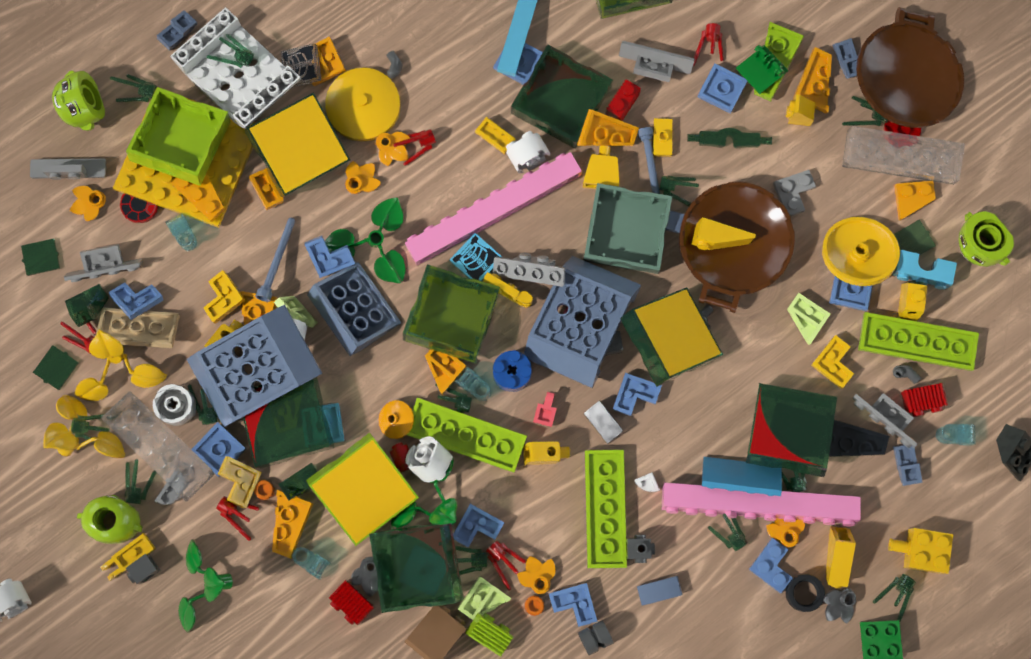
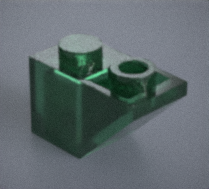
[65,284,109,327]
[278,463,318,501]

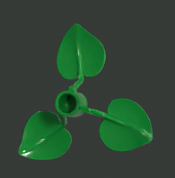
[325,198,405,284]
[391,458,457,529]
[178,539,233,633]

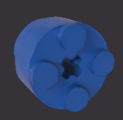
[493,350,532,392]

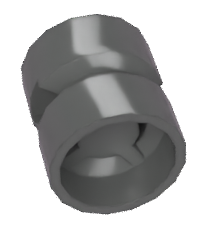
[577,620,614,656]

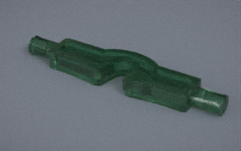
[687,128,772,148]

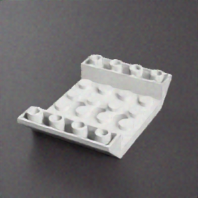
[170,7,301,129]

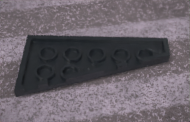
[761,403,890,459]

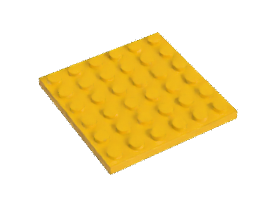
[113,88,258,228]

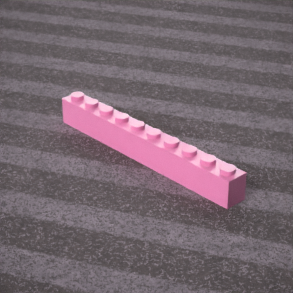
[405,152,582,266]
[662,483,860,527]

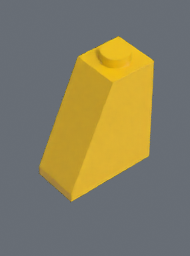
[825,526,856,588]

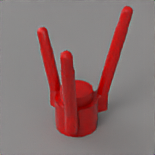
[693,23,724,66]
[393,129,436,166]
[60,317,96,354]
[216,496,259,541]
[486,540,526,591]

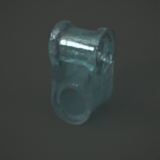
[165,213,197,251]
[454,367,491,401]
[936,424,976,446]
[292,547,331,580]

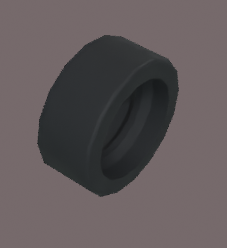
[785,574,825,612]

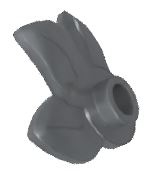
[351,557,391,597]
[823,588,856,623]

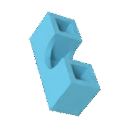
[892,250,957,290]

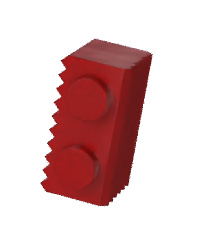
[605,80,641,121]
[901,383,948,417]
[329,580,375,625]

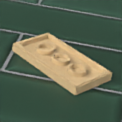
[96,307,180,348]

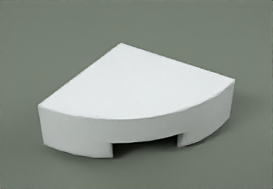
[634,473,660,492]

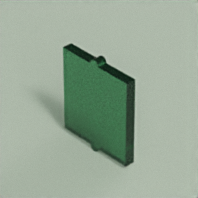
[894,220,936,255]
[21,238,60,276]
[33,345,79,390]

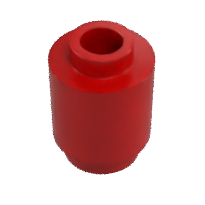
[390,442,410,473]

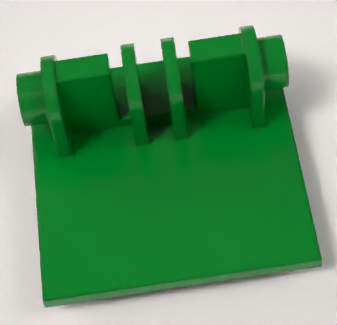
[735,45,789,94]
[860,620,903,659]

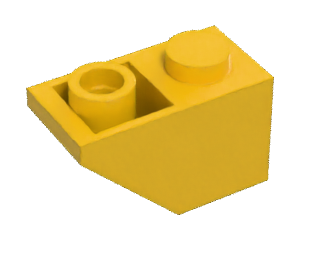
[786,94,815,126]

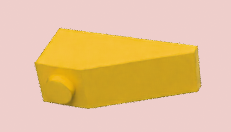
[692,217,756,250]

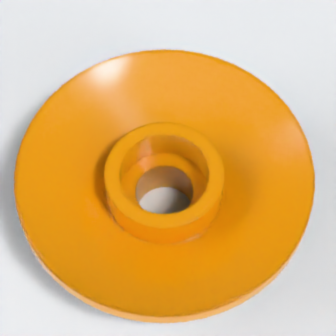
[379,400,414,439]

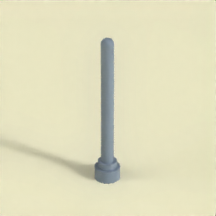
[638,127,660,194]
[255,217,295,302]

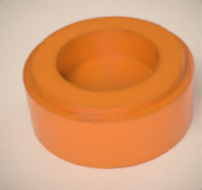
[254,480,275,500]
[525,596,544,616]

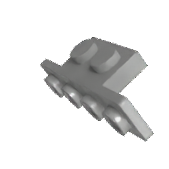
[619,41,694,82]
[30,159,107,180]
[64,244,143,282]
[493,253,565,287]
[853,393,918,449]

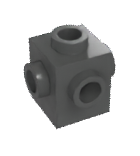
[626,535,655,563]

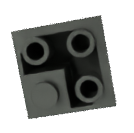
[996,424,1031,481]

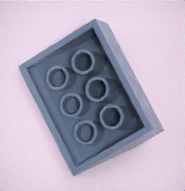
[307,262,401,356]

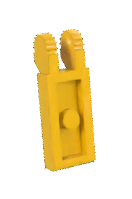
[483,272,533,308]
[100,533,156,581]

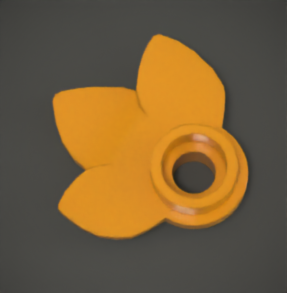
[376,132,410,166]
[345,161,381,194]
[70,186,106,222]
[766,518,805,547]
[517,556,556,594]

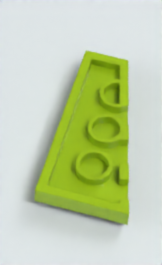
[754,22,804,101]

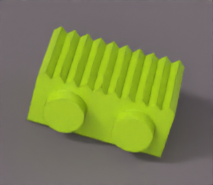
[465,613,514,657]

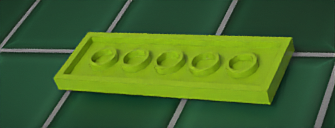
[858,312,979,371]
[407,398,527,473]
[585,450,627,569]

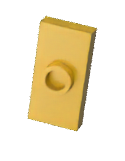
[475,117,516,155]
[653,118,673,157]

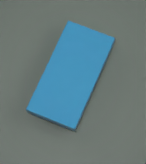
[702,457,782,496]

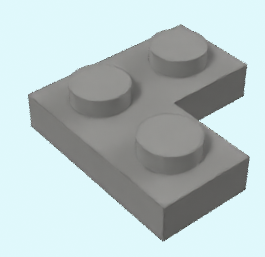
[773,170,816,217]

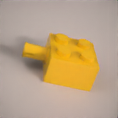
[888,528,953,574]

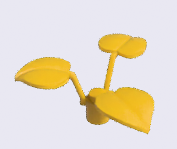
[75,329,167,401]
[43,395,125,458]

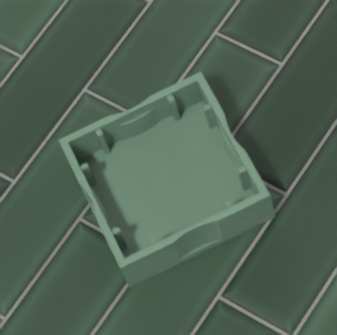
[583,183,672,274]

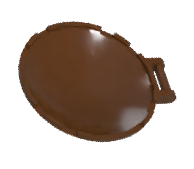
[856,7,964,128]
[679,182,795,313]

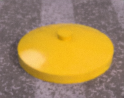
[325,68,400,141]
[822,217,900,286]

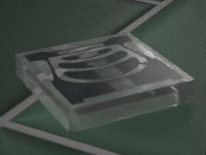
[280,43,321,87]

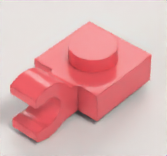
[533,392,557,427]

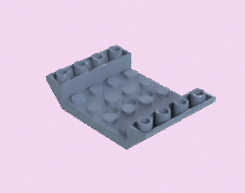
[524,256,641,389]
[186,305,323,427]

